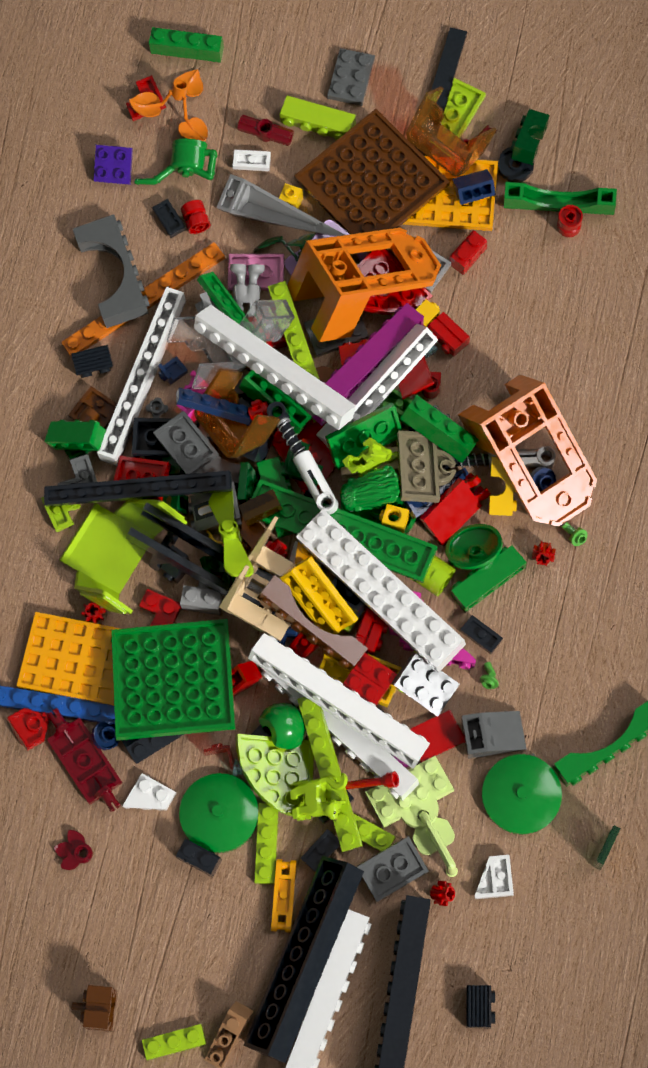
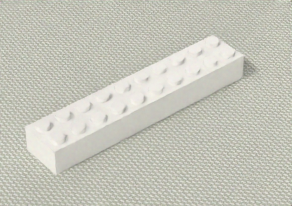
[296,509,466,673]

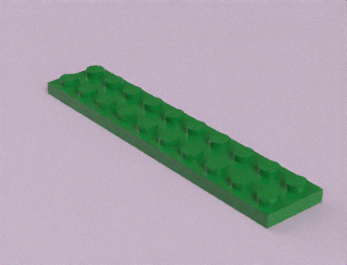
[251,479,438,583]

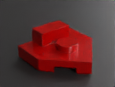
[7,708,50,751]

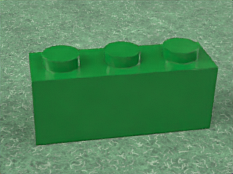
[44,420,106,451]

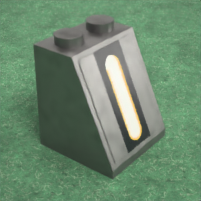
[188,482,242,536]

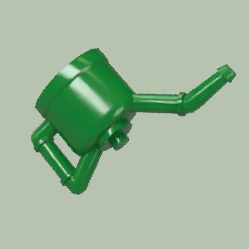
[135,138,218,185]

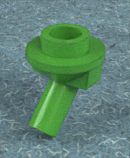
[562,522,588,546]
[480,662,499,689]

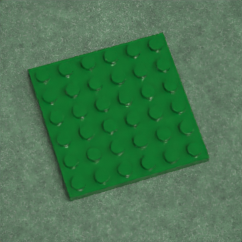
[111,619,236,741]

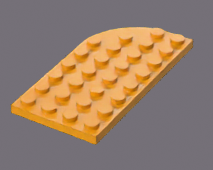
[402,156,498,231]
[17,612,121,706]

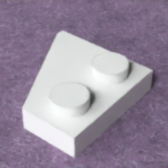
[123,773,176,810]
[474,855,514,899]

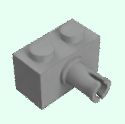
[180,581,223,615]

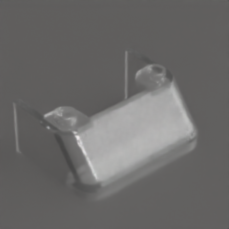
[167,316,247,389]

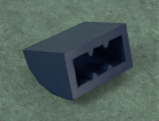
[452,169,496,205]

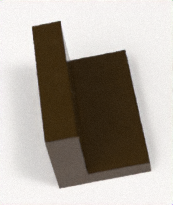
[238,489,283,526]

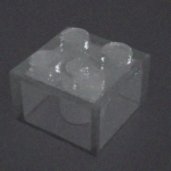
[239,300,295,342]

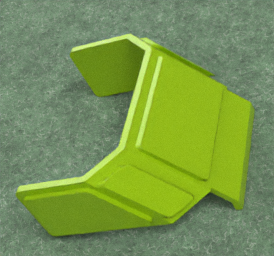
[59,499,188,614]

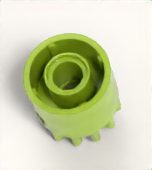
[410,556,456,597]

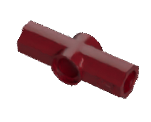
[237,115,294,146]

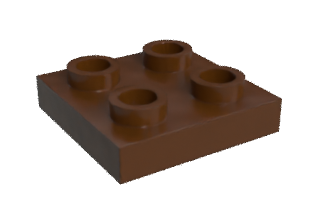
[69,386,117,429]

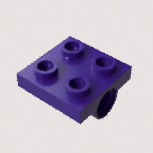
[94,145,133,185]

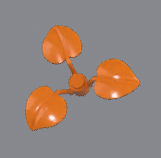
[129,69,208,141]

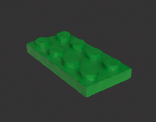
[325,402,402,469]

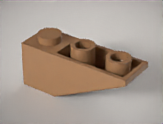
[204,1001,254,1068]

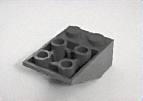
[461,711,526,759]

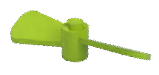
[209,490,254,577]

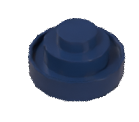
[530,466,556,492]
[91,721,120,750]

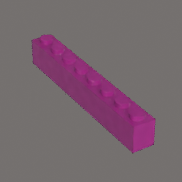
[305,303,424,426]

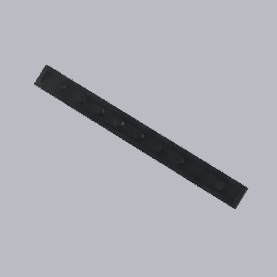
[44,471,232,507]

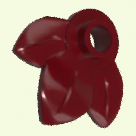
[54,830,93,870]

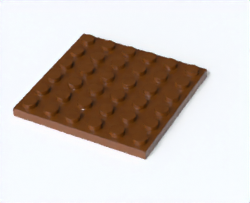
[294,109,450,253]

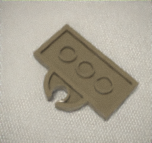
[397,430,456,503]

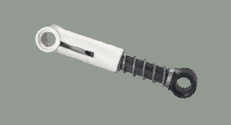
[267,401,338,515]

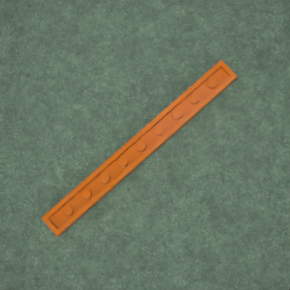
[61,242,225,358]

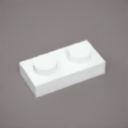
[233,150,271,171]

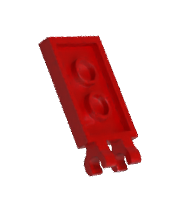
[420,473,491,546]

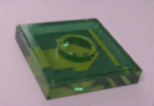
[594,825,621,870]

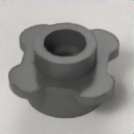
[146,397,168,418]

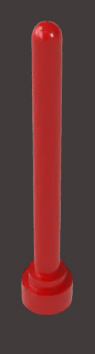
[345,771,399,790]

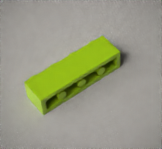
[280,95,356,140]

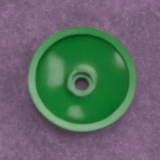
[445,524,503,570]

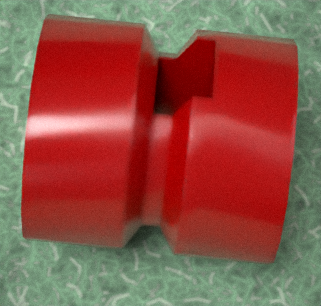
[180,200,211,234]
[557,205,583,237]

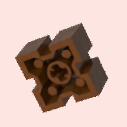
[71,985,117,1032]

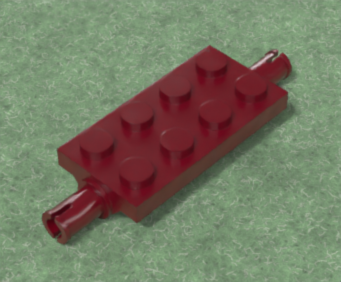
[47,709,123,812]

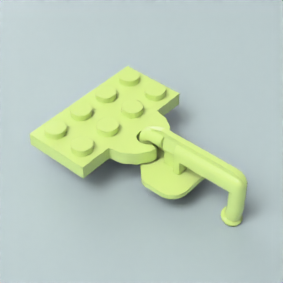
[365,756,458,877]

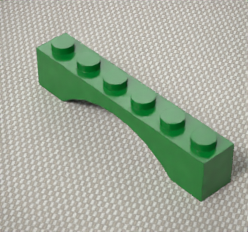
[504,182,617,215]
[553,701,648,787]

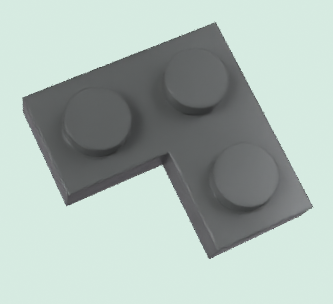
[58,453,97,485]

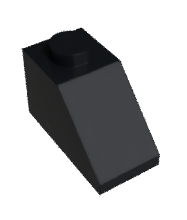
[161,545,190,584]

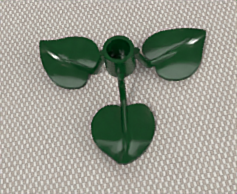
[253,232,316,262]

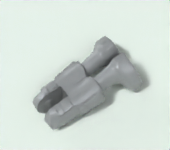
[230,264,265,317]

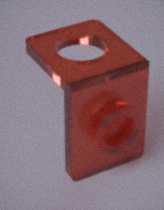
[203,743,234,770]

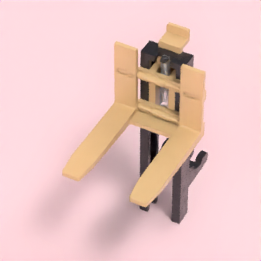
[126,503,304,641]

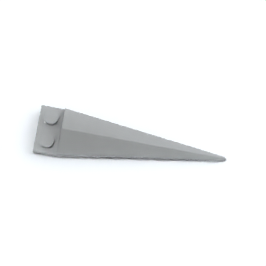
[216,174,345,237]

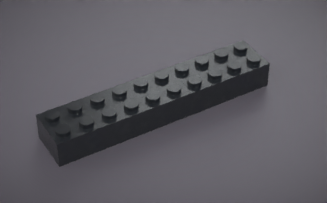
[243,856,364,1063]
[375,895,431,1068]

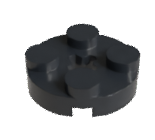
[498,147,534,183]

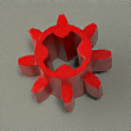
[248,399,269,423]
[265,539,288,558]
[532,541,556,566]
[81,601,106,624]
[430,880,455,906]

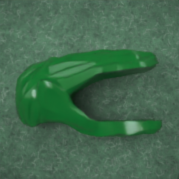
[340,465,404,512]

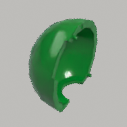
[259,703,307,749]

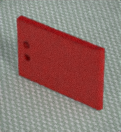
[398,356,434,400]
[410,710,465,763]

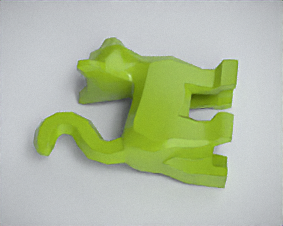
[342,438,398,477]
[290,773,348,821]

